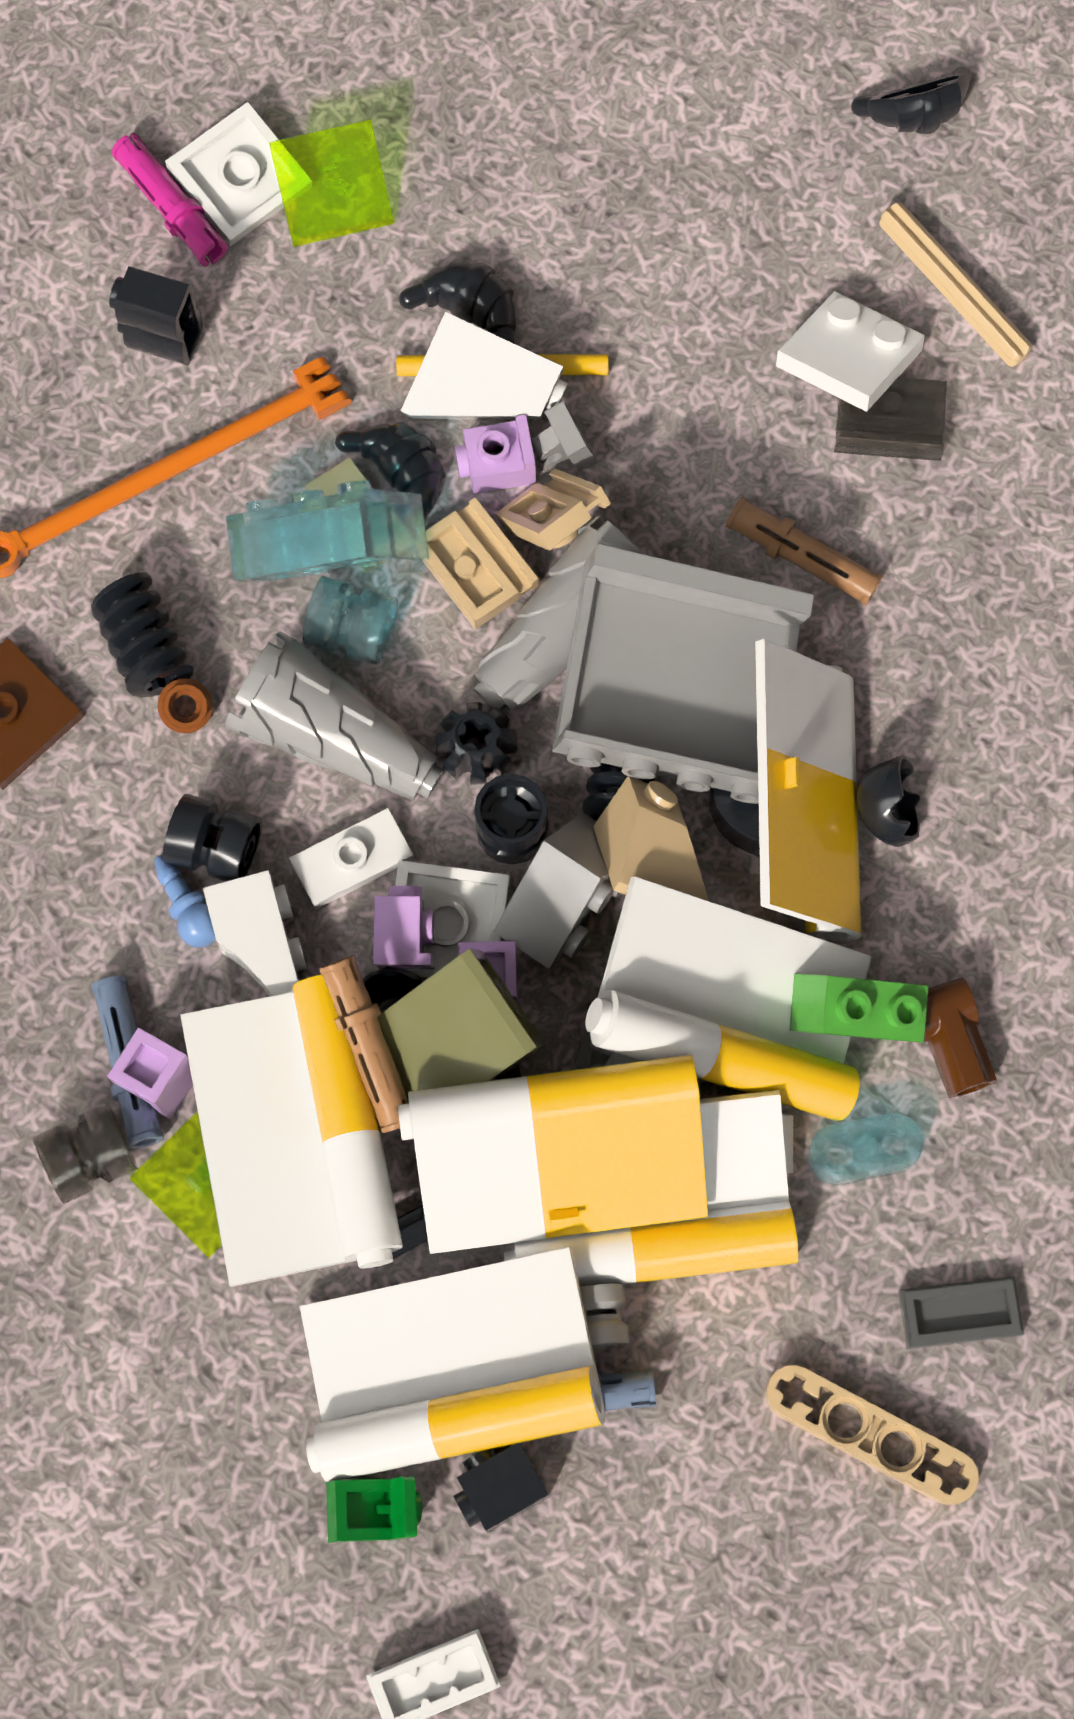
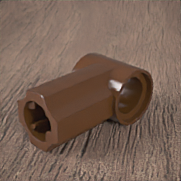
[924,977,997,1099]

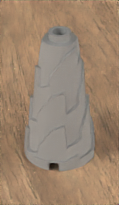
[474,515,645,711]
[225,631,444,801]

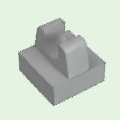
[531,401,598,471]

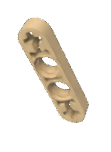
[765,1365,979,1505]

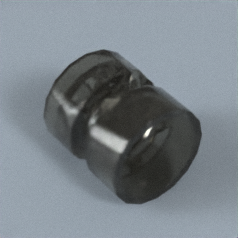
[33,1102,138,1204]

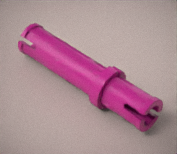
[112,133,228,267]

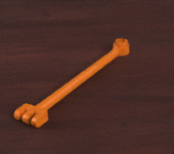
[0,357,352,578]

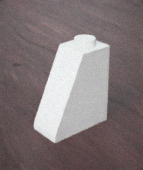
[401,312,568,419]

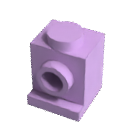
[454,414,536,494]
[373,886,435,969]

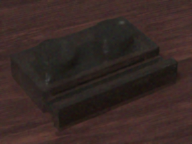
[834,377,947,461]

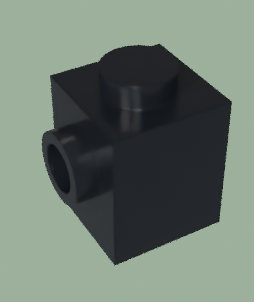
[453,1443,549,1533]

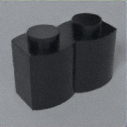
[109,266,203,366]

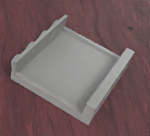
[552,544,814,804]

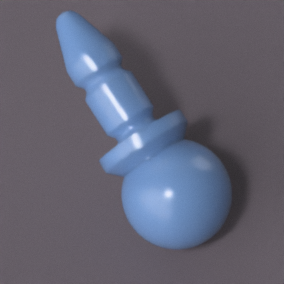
[154,855,216,948]

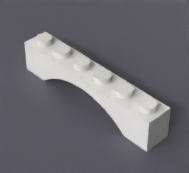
[203,870,307,996]

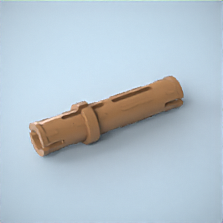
[725,497,883,606]
[319,955,409,1133]

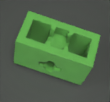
[789,974,928,1043]

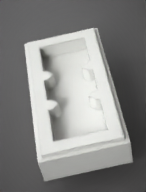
[289,808,414,910]
[366,1629,501,1719]

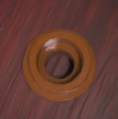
[158,678,213,733]

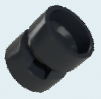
[474,774,548,865]
[163,794,262,882]

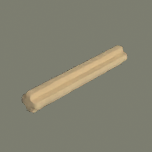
[879,202,1033,367]

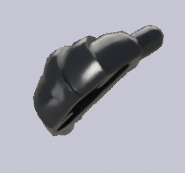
[851,67,972,134]
[399,260,516,344]
[335,422,445,534]

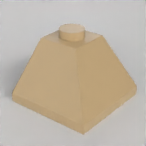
[593,776,709,901]

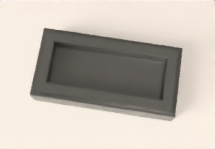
[898,1276,1024,1350]

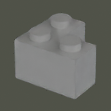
[493,812,621,969]

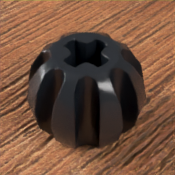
[435,702,518,785]

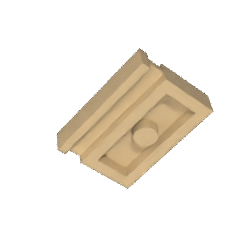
[495,469,611,551]
[412,497,539,630]

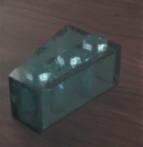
[226,481,429,582]

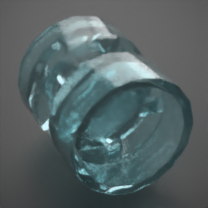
[302,576,398,665]

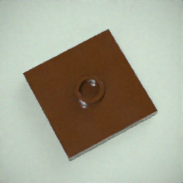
[0,638,84,790]

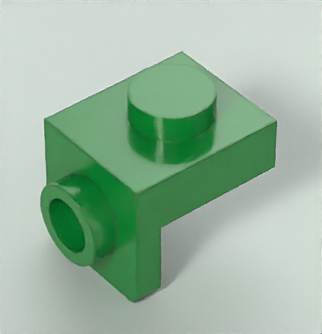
[326,1476,423,1543]

